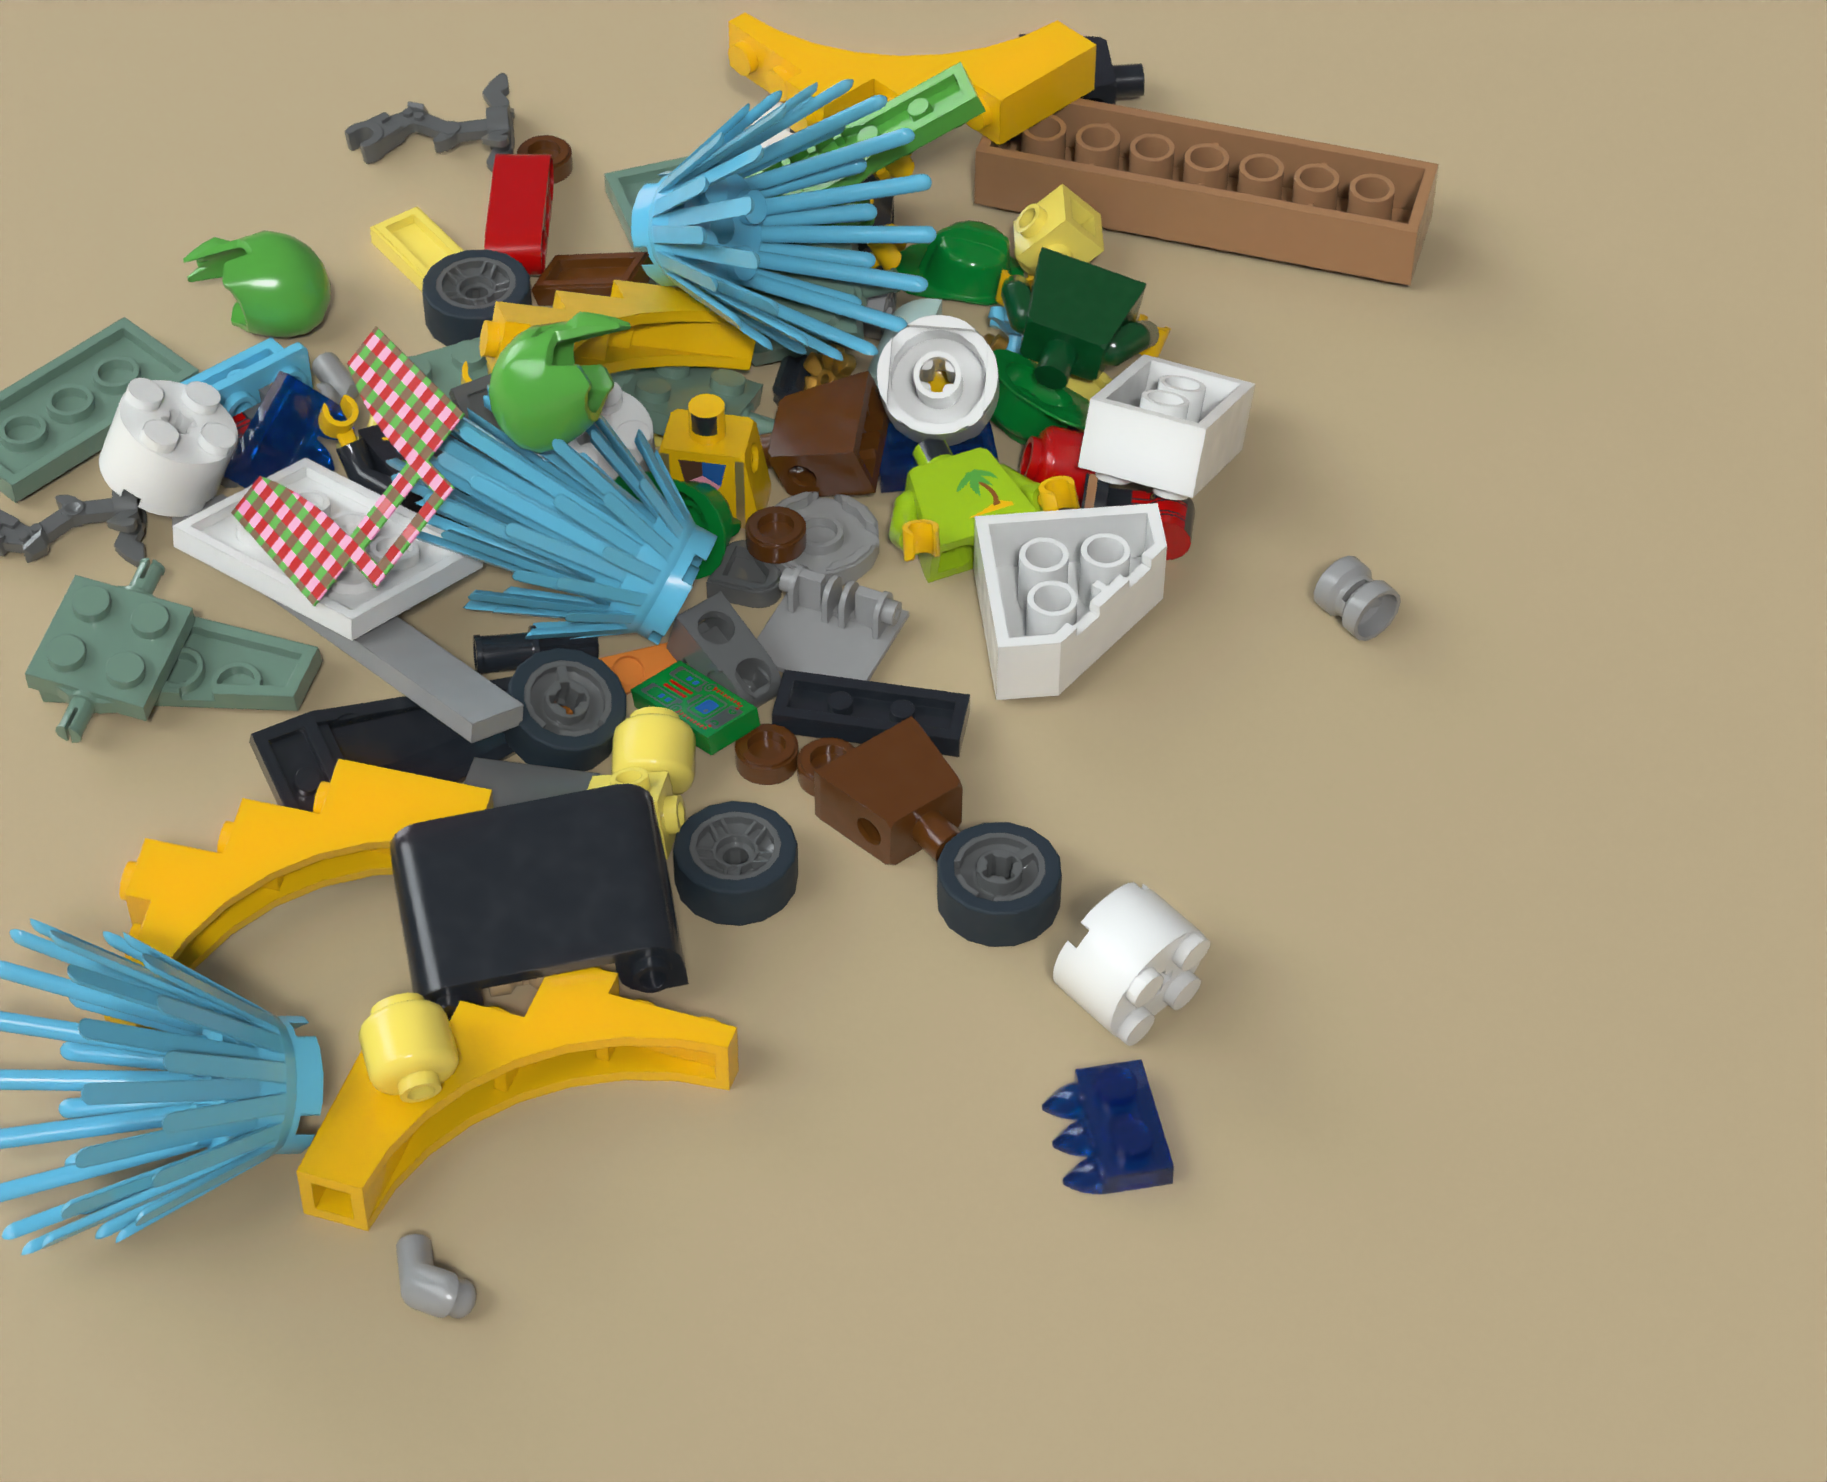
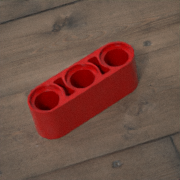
[484,154,554,276]

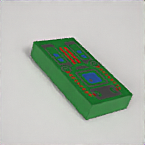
[631,660,761,755]

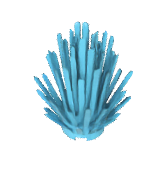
[386,384,718,645]

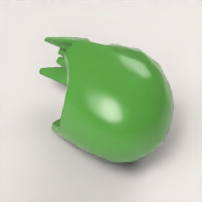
[183,230,331,338]
[489,311,631,454]

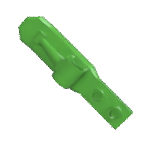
[743,62,986,226]

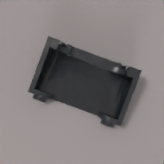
[390,784,689,1021]

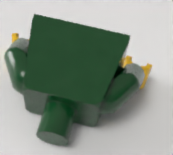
[996,247,1171,389]

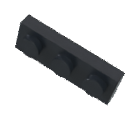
[772,670,970,757]

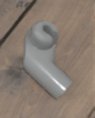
[307,352,359,420]
[396,1234,476,1318]

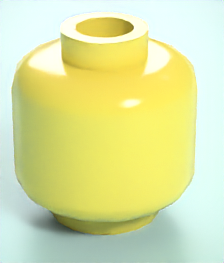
[611,707,696,795]
[359,993,459,1103]

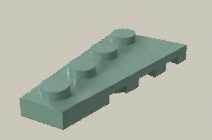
[39,616,322,711]

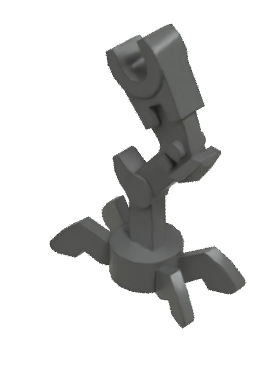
[344,73,515,172]
[0,489,147,568]

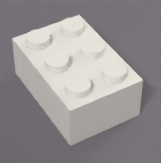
[1078,354,1255,500]

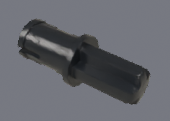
[473,625,599,675]

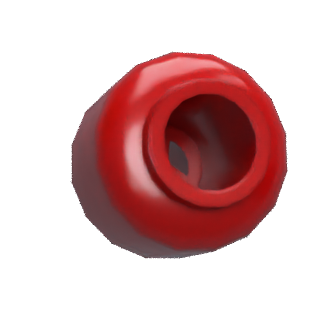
[1020,426,1096,509]

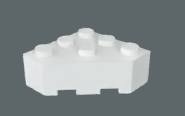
[973,503,1167,700]

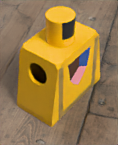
[659,394,772,529]

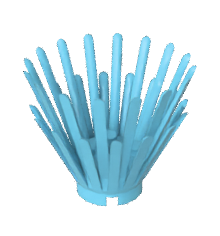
[631,79,937,361]
[0,919,324,1255]

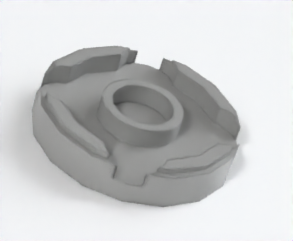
[774,491,879,586]

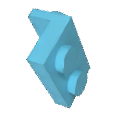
[181,337,313,417]

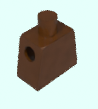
[759,371,889,496]
[814,716,963,865]

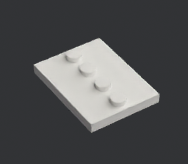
[173,458,483,641]

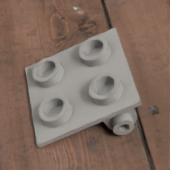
[757,564,909,681]

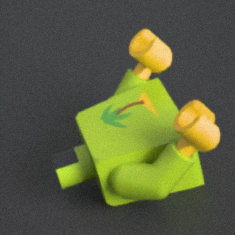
[889,438,1080,583]

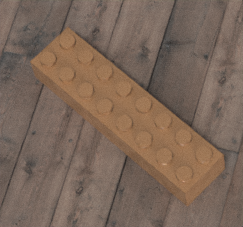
[974,98,1439,286]

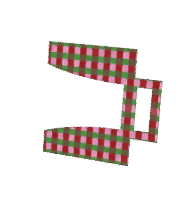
[231,326,465,607]

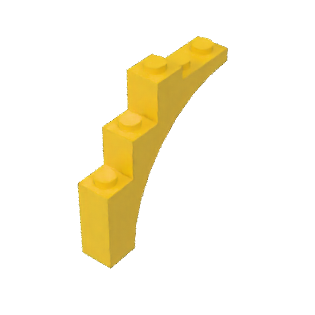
[728,12,1096,145]
[479,280,758,374]
[104,758,494,1030]
[296,966,739,1231]

